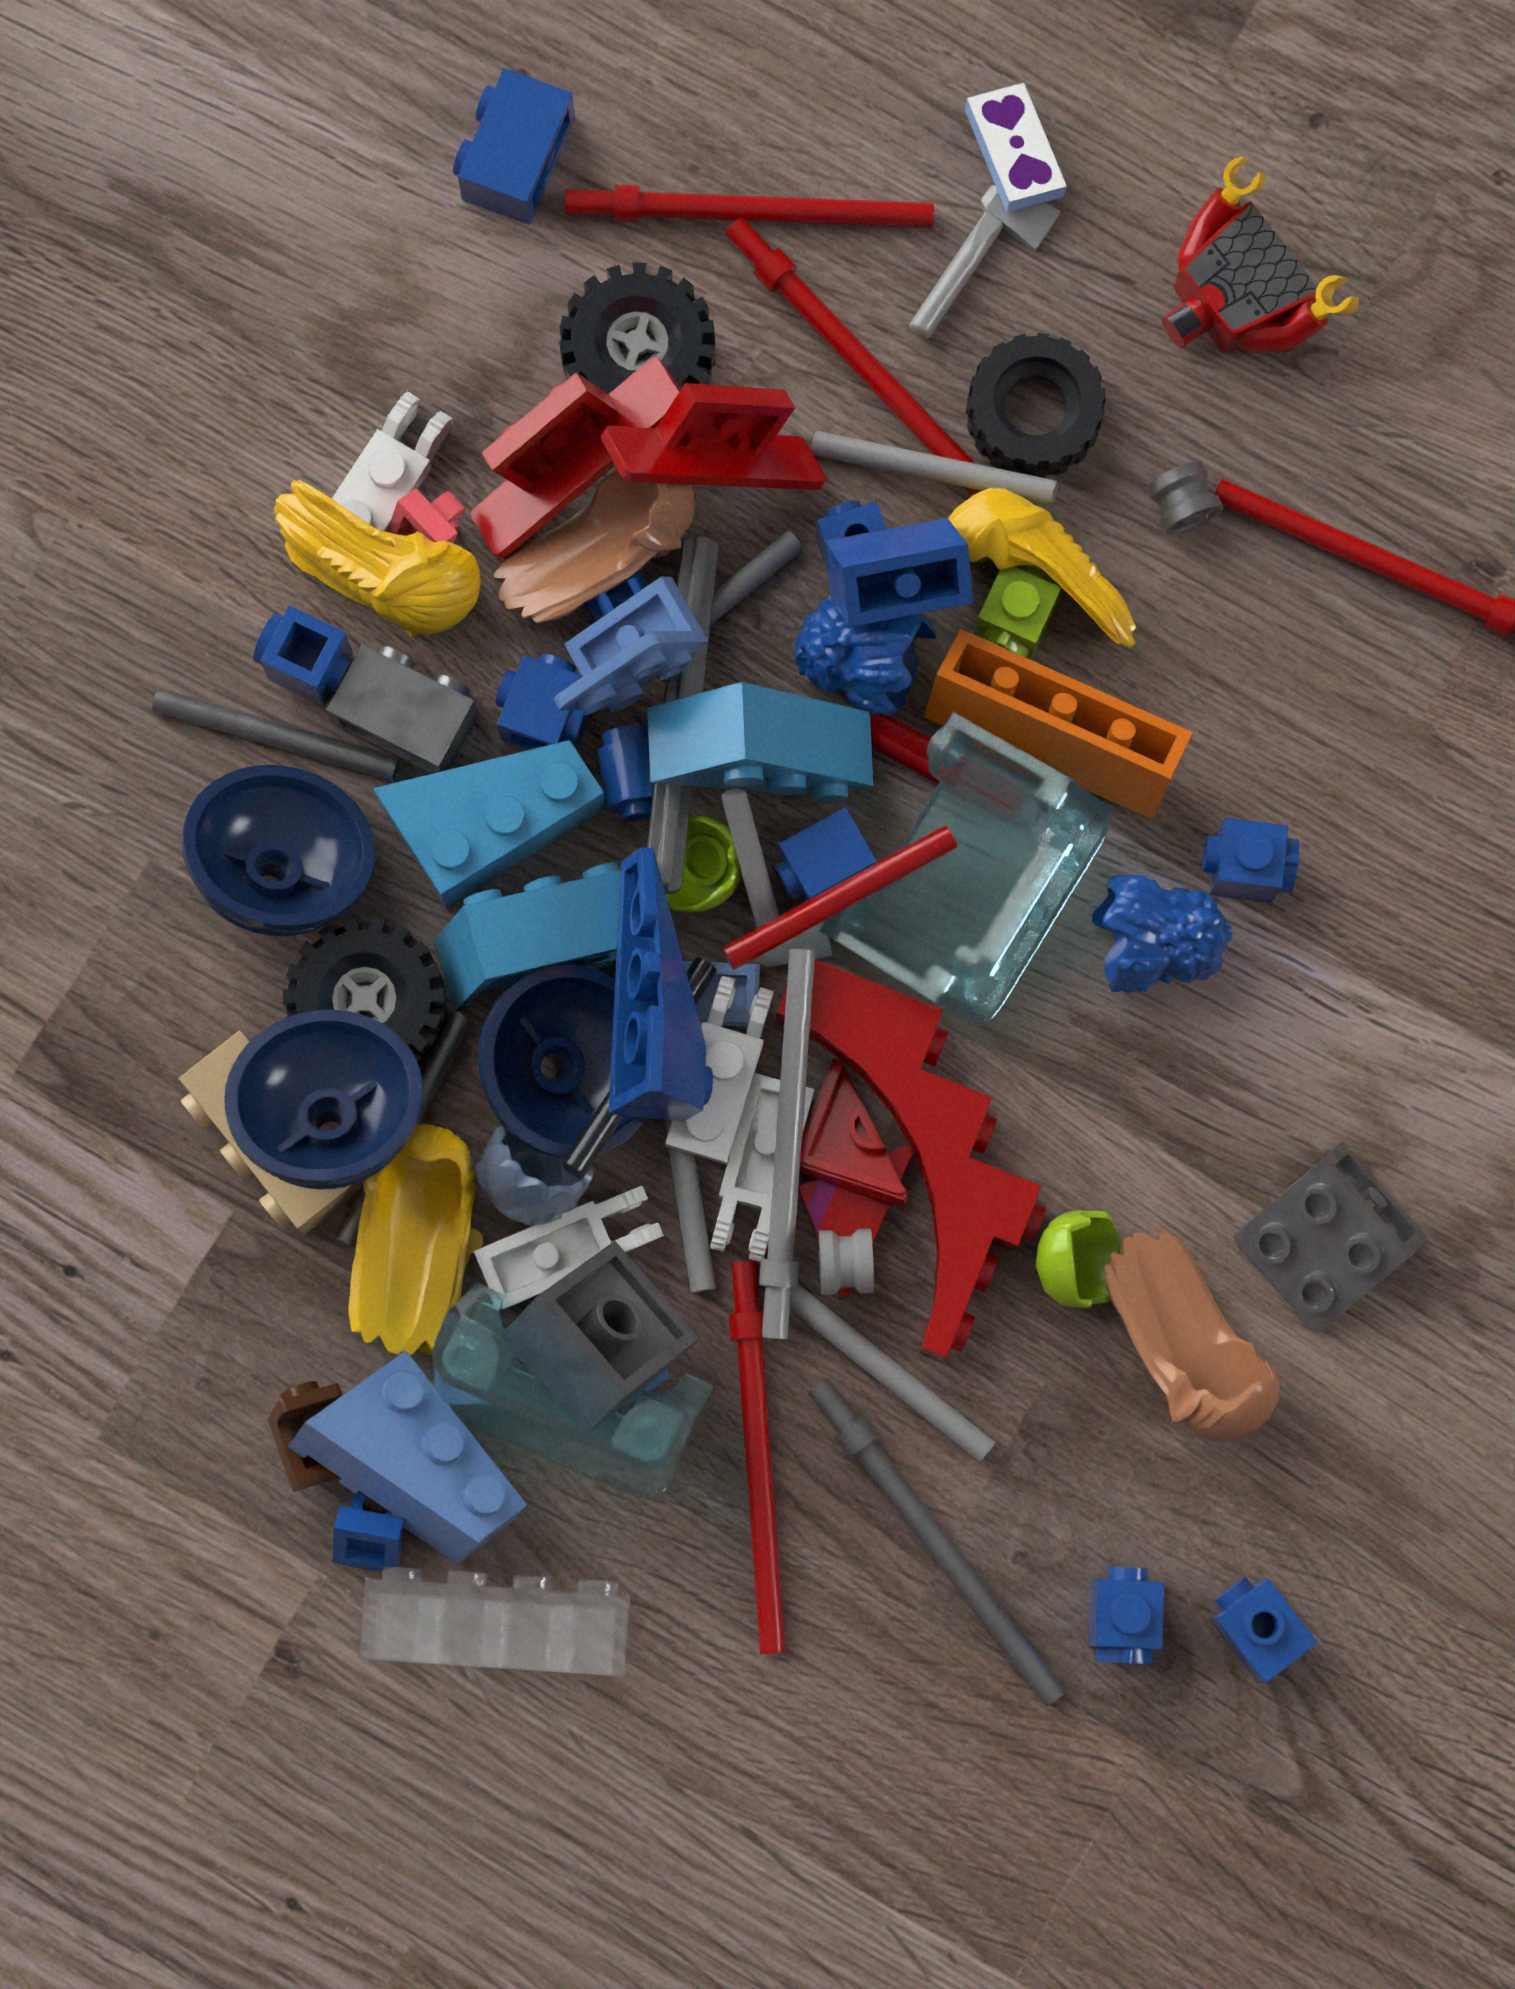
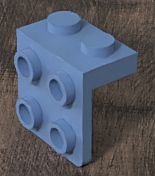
[553,576,708,715]

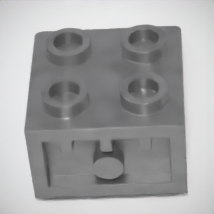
[1234,1141,1428,1333]

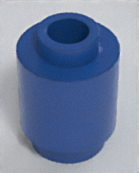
[597,725,654,822]

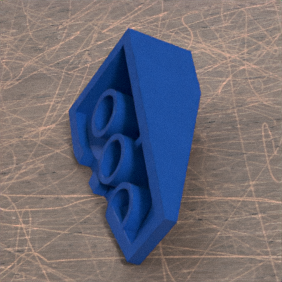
[608,847,713,1122]

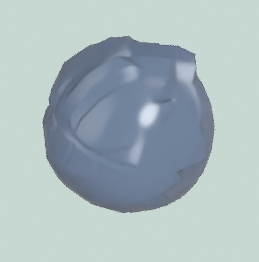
[475,1126,594,1225]

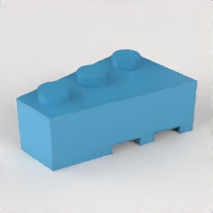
[373,740,606,909]
[433,862,621,1012]

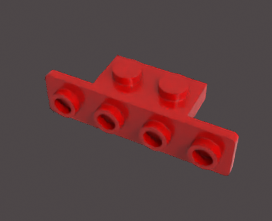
[471,357,681,559]
[601,383,827,490]

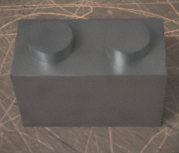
[326,644,478,774]

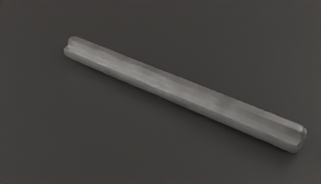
[647,534,719,894]

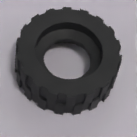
[966,333,1106,478]

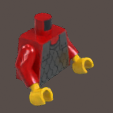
[1162,157,1359,354]

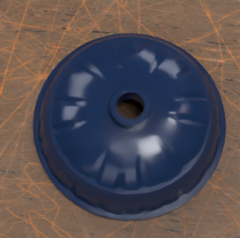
[182,765,375,936]
[478,964,647,1158]
[224,1010,424,1190]

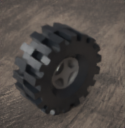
[559,262,715,394]
[283,917,448,1066]

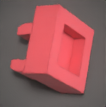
[388,488,466,544]

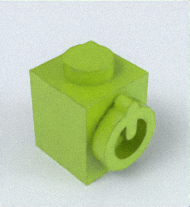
[974,565,1062,660]

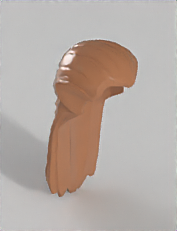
[493,467,695,623]
[1104,1229,1281,1441]

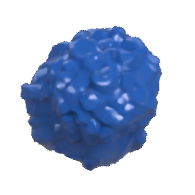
[793,596,937,717]
[1092,875,1233,993]

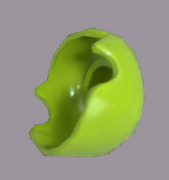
[666,816,742,912]
[1035,1210,1120,1308]

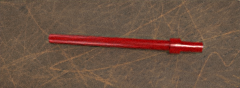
[565,184,934,228]
[725,217,981,496]
[1214,478,1515,637]
[728,1261,786,1654]

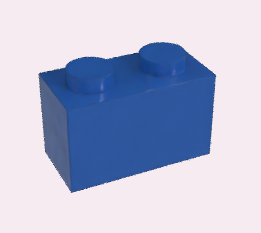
[453,67,575,225]
[824,518,973,627]

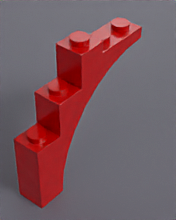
[776,959,1047,1362]

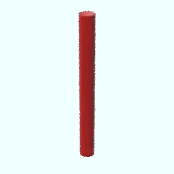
[721,825,958,970]

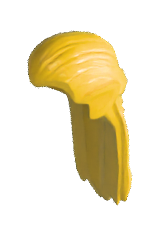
[274,480,481,638]
[948,488,1137,649]
[348,1124,478,1355]

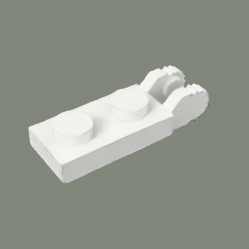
[332,391,453,532]
[665,976,774,1165]
[710,1073,814,1262]
[474,1186,664,1311]

